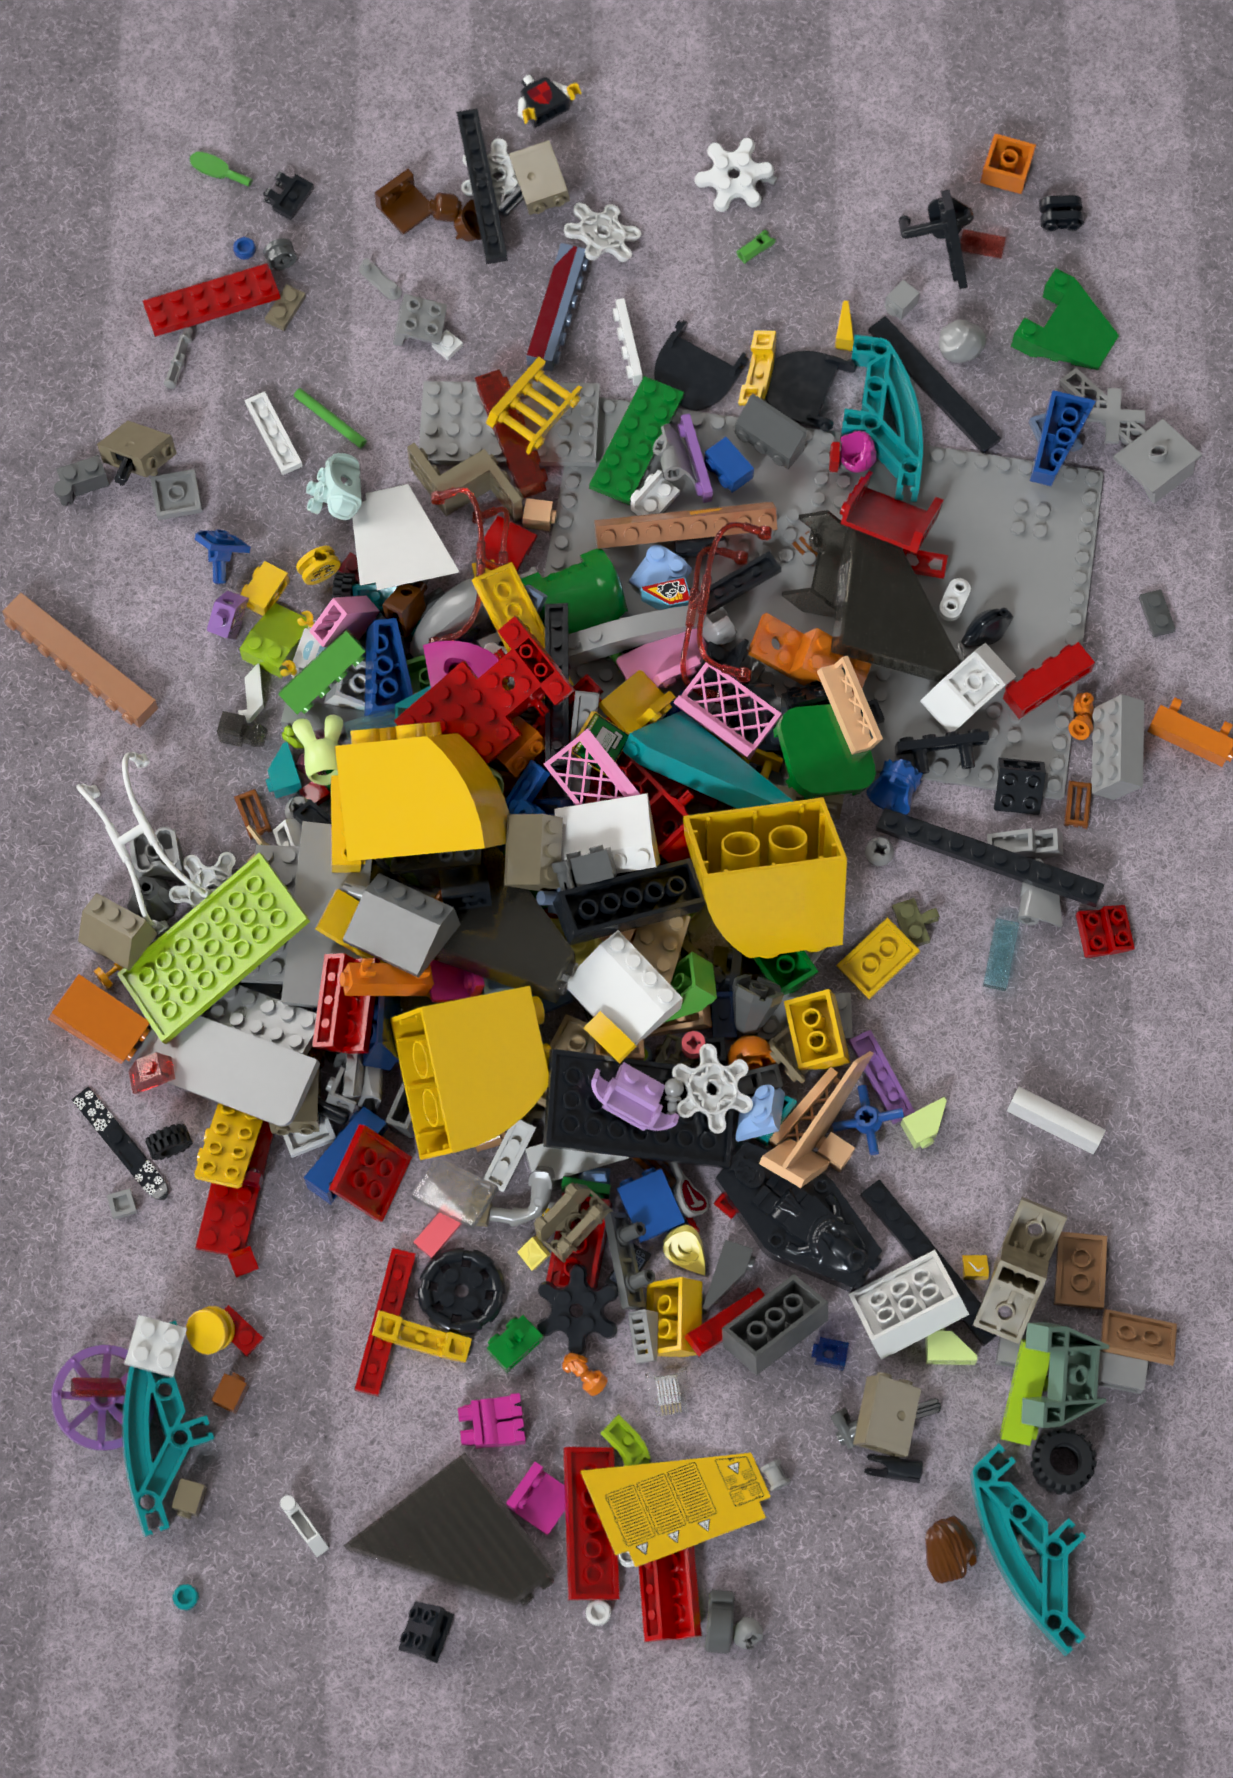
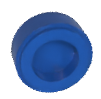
[233,237,256,259]

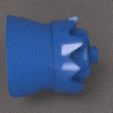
[866,759,923,815]

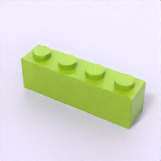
[999,1339,1050,1446]

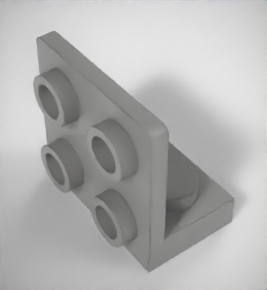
[393,294,447,346]

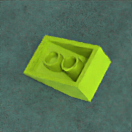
[239,603,308,679]

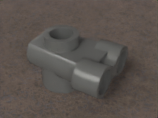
[830,1407,858,1449]

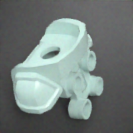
[306,453,362,520]

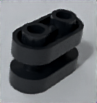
[1039,195,1084,231]

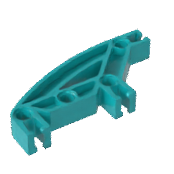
[841,335,923,502]
[122,1321,214,1538]
[970,1443,1086,1656]

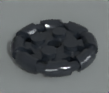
[418,1247,506,1335]

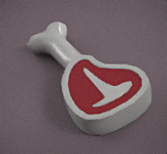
[664,1161,709,1218]

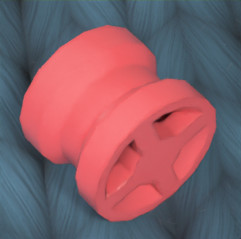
[682,1031,706,1059]

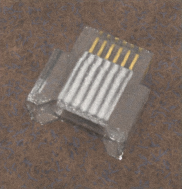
[645,1367,690,1417]

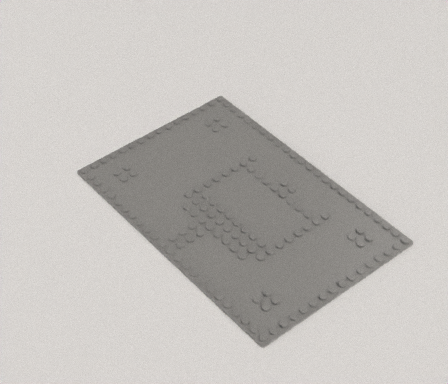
[520,397,1103,800]

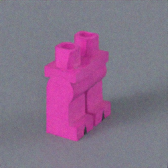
[458,1393,525,1449]

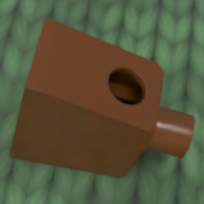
[382,581,428,638]

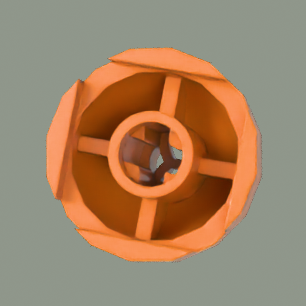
[727,1035,776,1070]

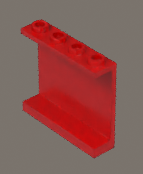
[840,471,944,554]

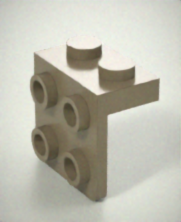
[769,1024,809,1084]

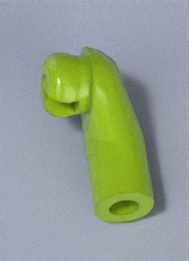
[282,725,305,749]

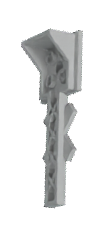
[1060,368,1202,504]

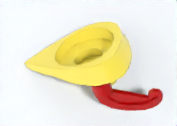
[663,1216,706,1275]

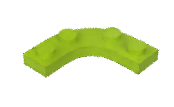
[600,1414,651,1466]

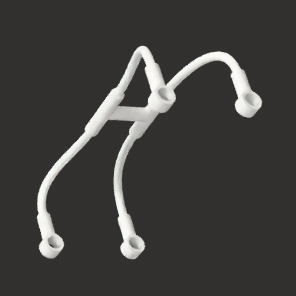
[76,752,216,936]

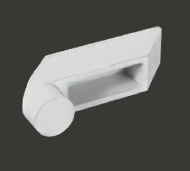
[238,664,264,724]
[280,1495,329,1557]

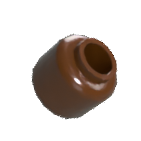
[429,192,462,222]

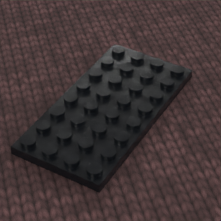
[543,1049,733,1168]

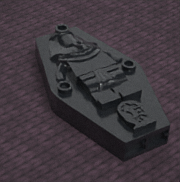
[715,1141,882,1292]

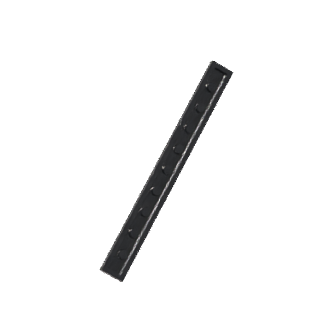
[876,808,1104,908]

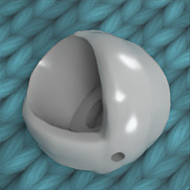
[939,319,986,363]

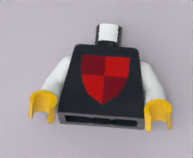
[518,75,582,129]

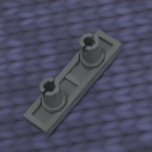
[604,1212,656,1310]

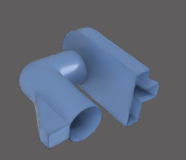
[578,1168,610,1185]

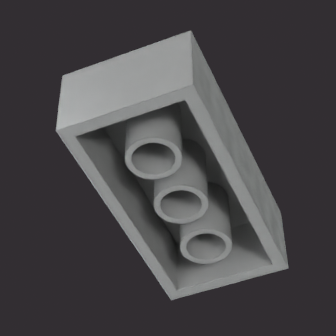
[1091,694,1144,800]

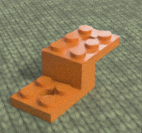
[748,612,873,695]

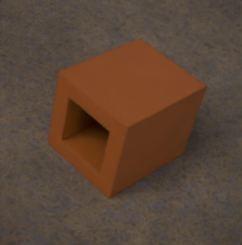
[212,1373,249,1414]

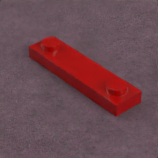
[684,1287,765,1357]

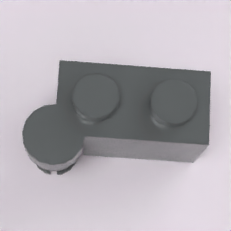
[54,455,110,506]
[552,845,618,891]

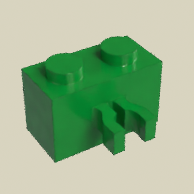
[487,1315,543,1373]

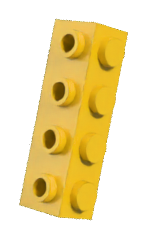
[331,775,366,873]

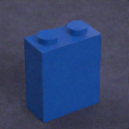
[616,1167,685,1243]

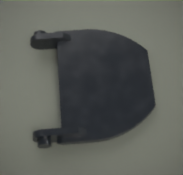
[654,320,750,411]
[765,351,857,432]

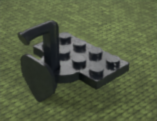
[898,189,974,289]

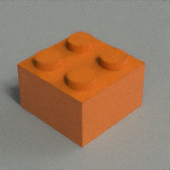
[980,133,1036,194]

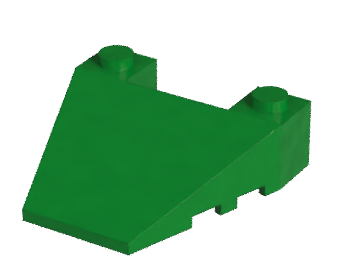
[1011,268,1119,370]

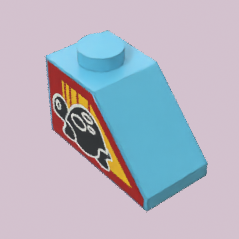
[641,577,692,610]

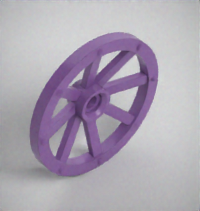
[51,1345,155,1451]

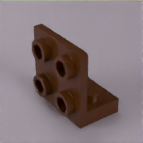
[374,169,432,235]

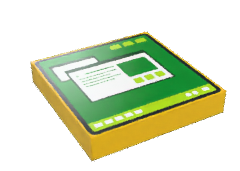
[568,711,629,776]

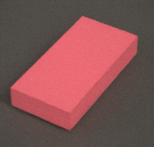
[413,1206,464,1259]

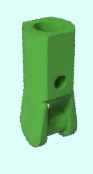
[737,230,776,264]

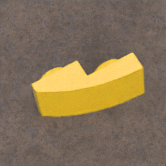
[584,1011,637,1063]

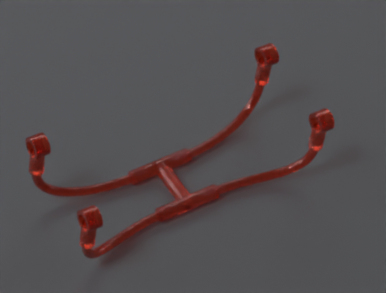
[429,487,510,647]
[680,522,772,705]

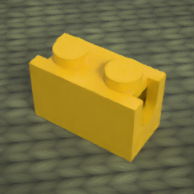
[240,561,290,616]

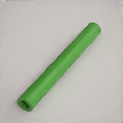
[294,388,367,449]

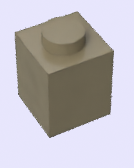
[171,1478,207,1520]

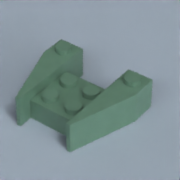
[1021,1322,1109,1428]

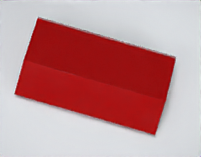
[312,953,380,1054]
[638,1546,702,1642]

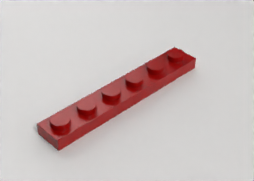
[354,1248,416,1397]

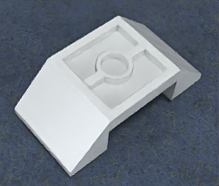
[920,643,1016,732]

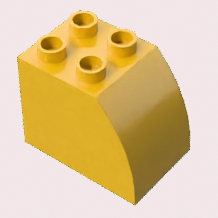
[335,722,509,861]
[683,797,847,958]
[390,986,552,1160]

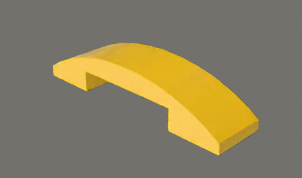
[738,330,777,406]
[372,1311,472,1363]

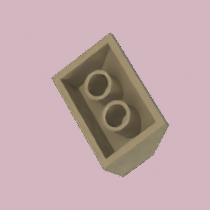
[504,814,563,891]
[78,893,158,971]

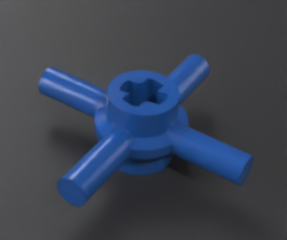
[832,1085,905,1155]

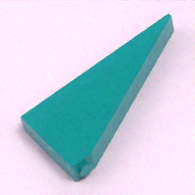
[623,711,793,809]

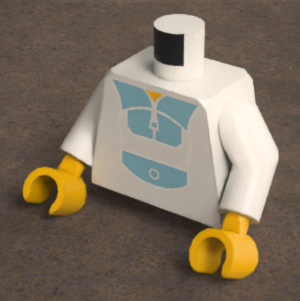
[280,611,326,678]

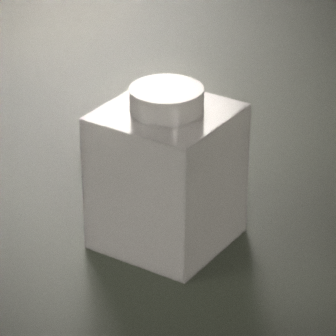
[885,280,920,320]

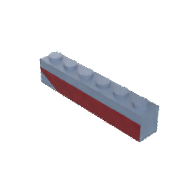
[526,243,589,371]

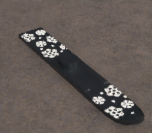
[71,1086,168,1200]

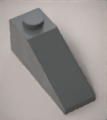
[702,1239,756,1314]

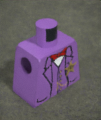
[207,591,249,639]

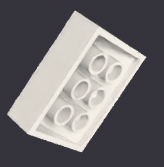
[555,793,660,873]
[563,930,683,1045]
[848,1250,969,1360]

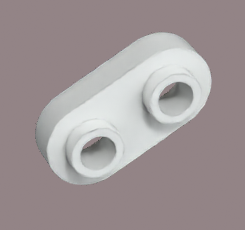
[939,578,971,621]

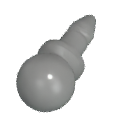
[664,1078,684,1115]

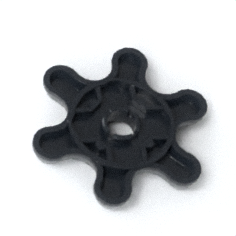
[537,1264,619,1355]

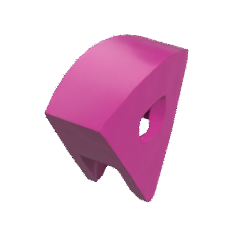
[423,641,510,688]

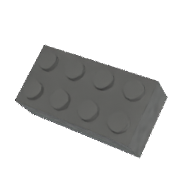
[722,1274,828,1375]

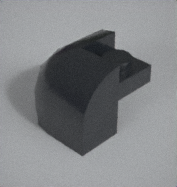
[726,683,781,729]

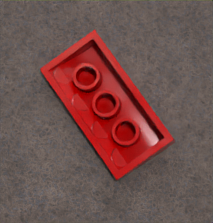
[546,1193,613,1289]

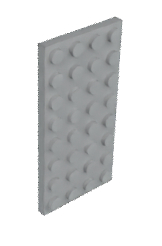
[419,381,600,467]

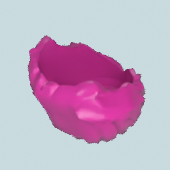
[840,431,876,473]

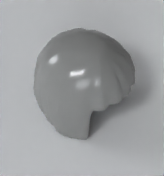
[700,607,737,646]

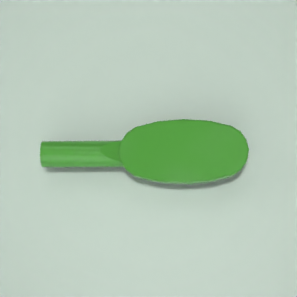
[190,152,252,187]

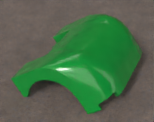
[521,548,628,634]

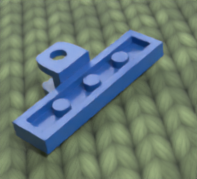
[493,759,551,852]

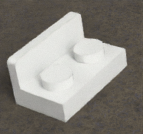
[630,470,680,516]

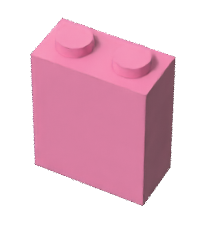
[309,596,380,647]

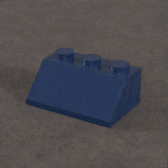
[363,996,403,1071]

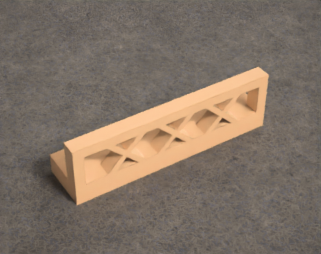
[817,656,883,755]
[769,1067,840,1148]

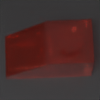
[128,1052,175,1094]

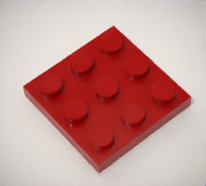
[329,1124,412,1222]

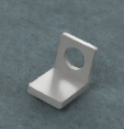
[326,1067,357,1113]

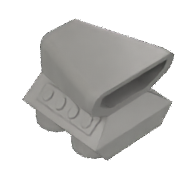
[129,827,186,881]
[338,1053,383,1114]

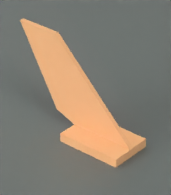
[759,1051,874,1188]

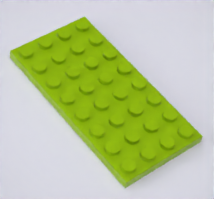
[117,852,311,1044]

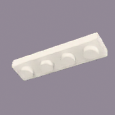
[612,298,642,386]
[245,391,303,476]

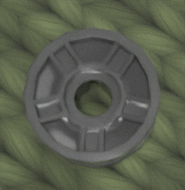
[263,238,297,271]

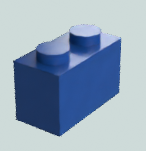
[704,437,754,493]

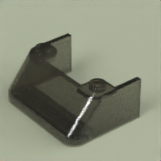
[782,510,865,619]

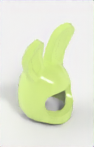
[292,714,343,785]

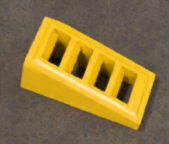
[835,300,854,351]

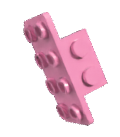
[616,628,706,688]

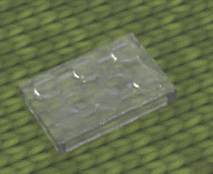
[411,1157,499,1229]

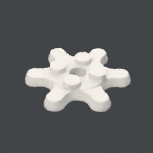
[694,138,774,212]
[461,139,519,211]
[564,203,641,262]
[169,852,236,908]
[672,1044,753,1134]

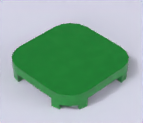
[773,704,876,800]

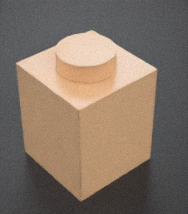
[523,498,557,531]
[816,1132,855,1172]

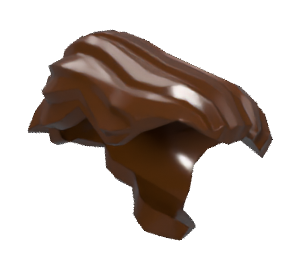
[925,1515,977,1584]

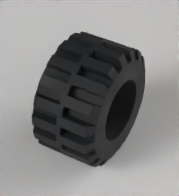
[1031,1428,1097,1495]

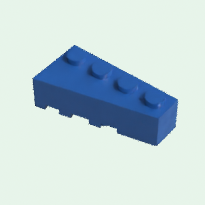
[1030,390,1096,486]
[364,618,413,719]
[304,1107,388,1205]

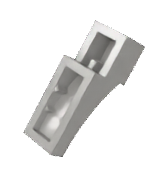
[987,828,1063,859]

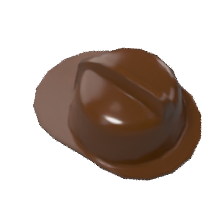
[454,200,481,242]

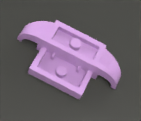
[591,1062,680,1131]

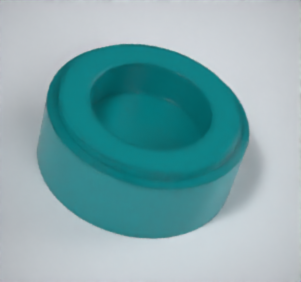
[173,1584,199,1611]

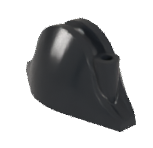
[961,608,1014,647]

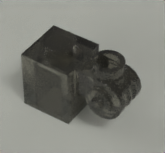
[217,711,268,747]

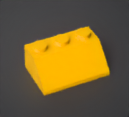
[784,989,851,1070]
[645,1277,702,1357]

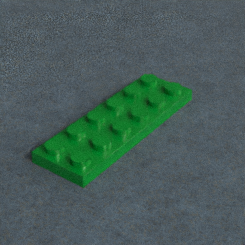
[589,376,684,505]

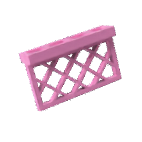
[673,660,782,761]
[544,729,640,805]

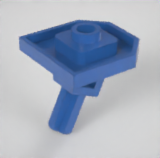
[195,529,251,584]

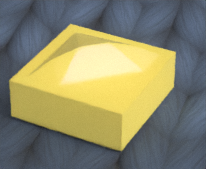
[517,1236,551,1271]

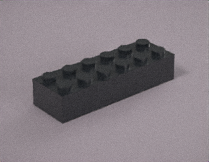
[553,858,706,946]

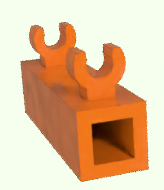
[1147,697,1233,767]
[340,958,434,996]

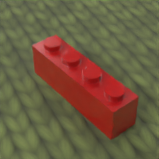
[1003,642,1095,719]

